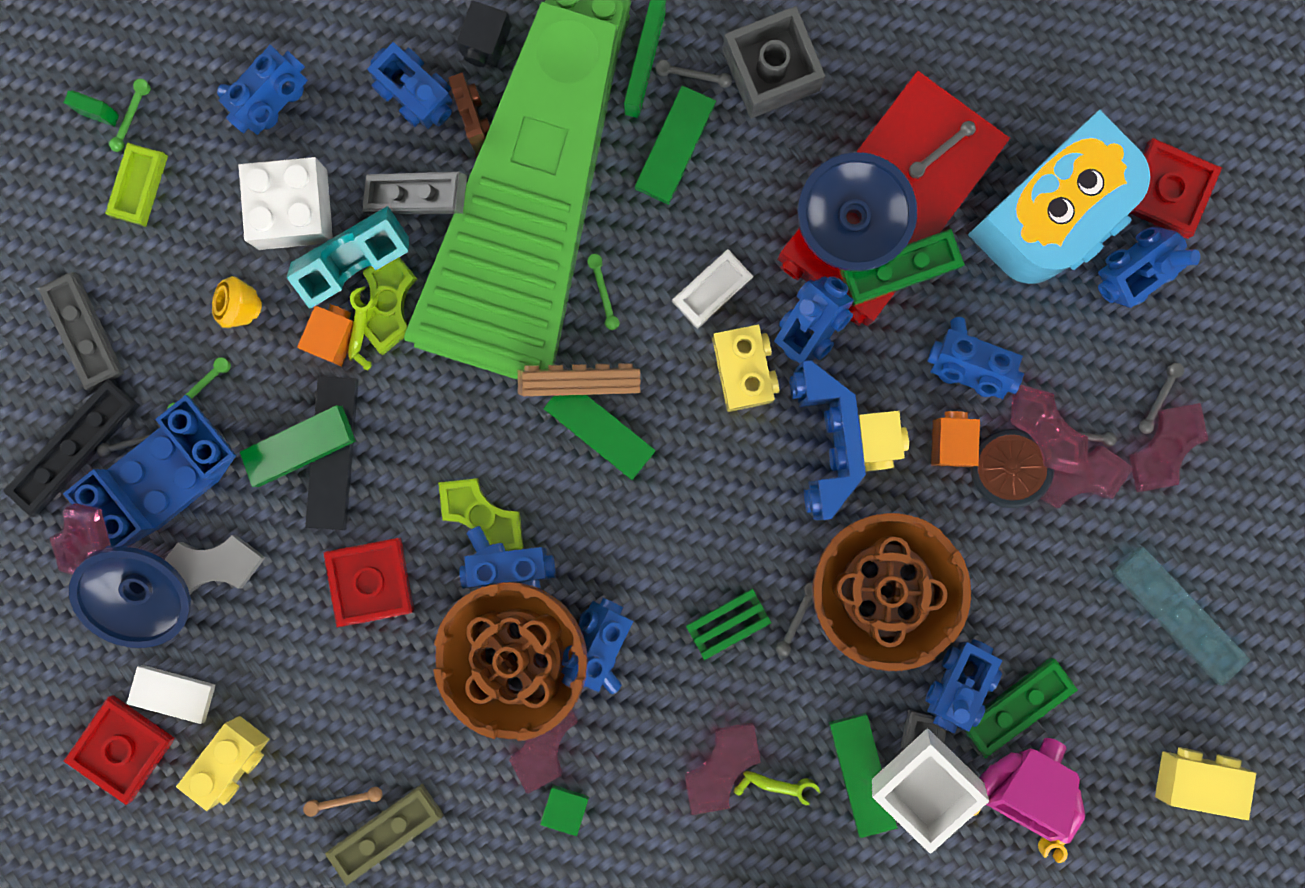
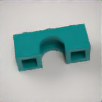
[286,206,409,309]

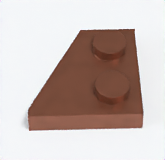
[448,73,490,157]

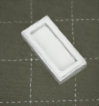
[672,249,754,329]
[127,665,216,724]

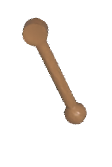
[303,787,383,817]

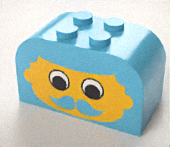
[967,110,1150,284]

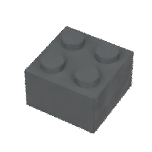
[722,6,825,119]

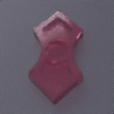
[1011,385,1088,476]
[1129,403,1208,492]
[1041,446,1134,509]
[50,503,111,575]
[509,710,578,794]
[685,722,761,815]

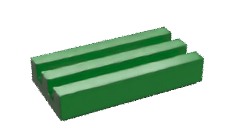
[686,589,771,660]

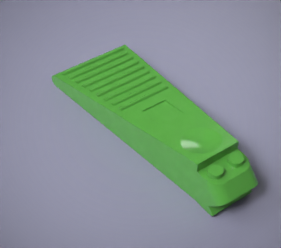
[404,0,631,380]

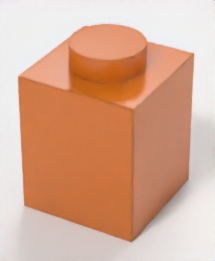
[297,304,353,367]
[931,411,980,467]

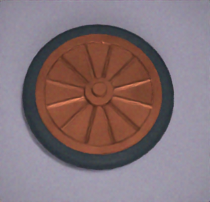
[971,429,1054,508]

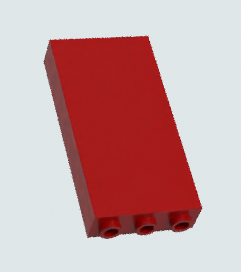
[777,71,1010,327]

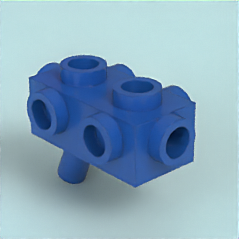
[367,42,453,129]
[217,45,308,135]
[1098,227,1200,308]
[774,276,854,364]
[927,317,1024,399]
[460,526,556,589]
[561,597,633,694]
[925,639,1003,734]

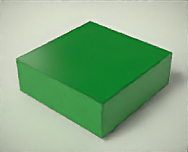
[63,90,120,127]
[540,785,589,837]

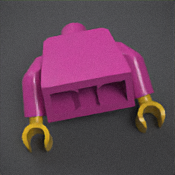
[974,738,1085,863]

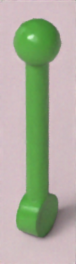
[109,78,151,152]
[587,254,619,330]
[167,357,231,409]

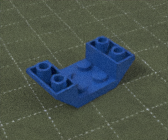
[789,360,866,520]
[63,395,236,548]

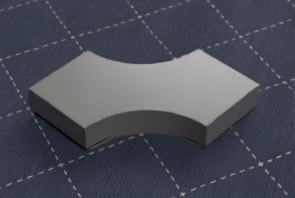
[165,535,266,594]

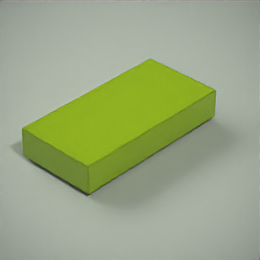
[105,142,168,227]

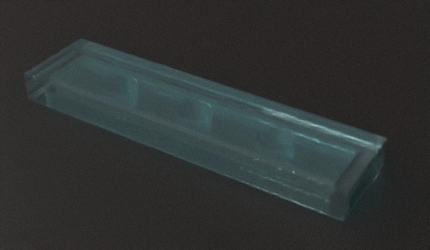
[1111,547,1250,686]

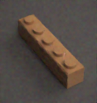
[517,363,640,396]

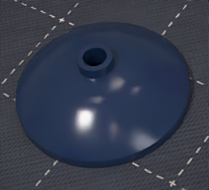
[797,152,917,272]
[69,547,191,648]

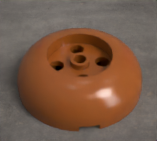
[813,513,971,671]
[433,582,588,741]

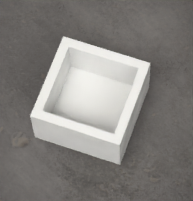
[238,157,333,250]
[872,728,989,854]

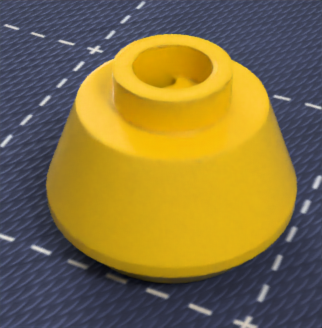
[212,276,262,328]

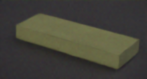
[325,783,444,886]

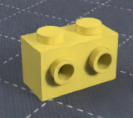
[712,324,779,412]
[858,411,909,471]
[176,716,270,811]
[1155,747,1256,820]

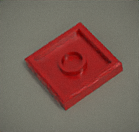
[1129,138,1222,239]
[323,537,415,628]
[63,695,175,805]

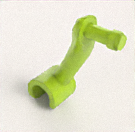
[348,286,378,371]
[733,771,820,805]

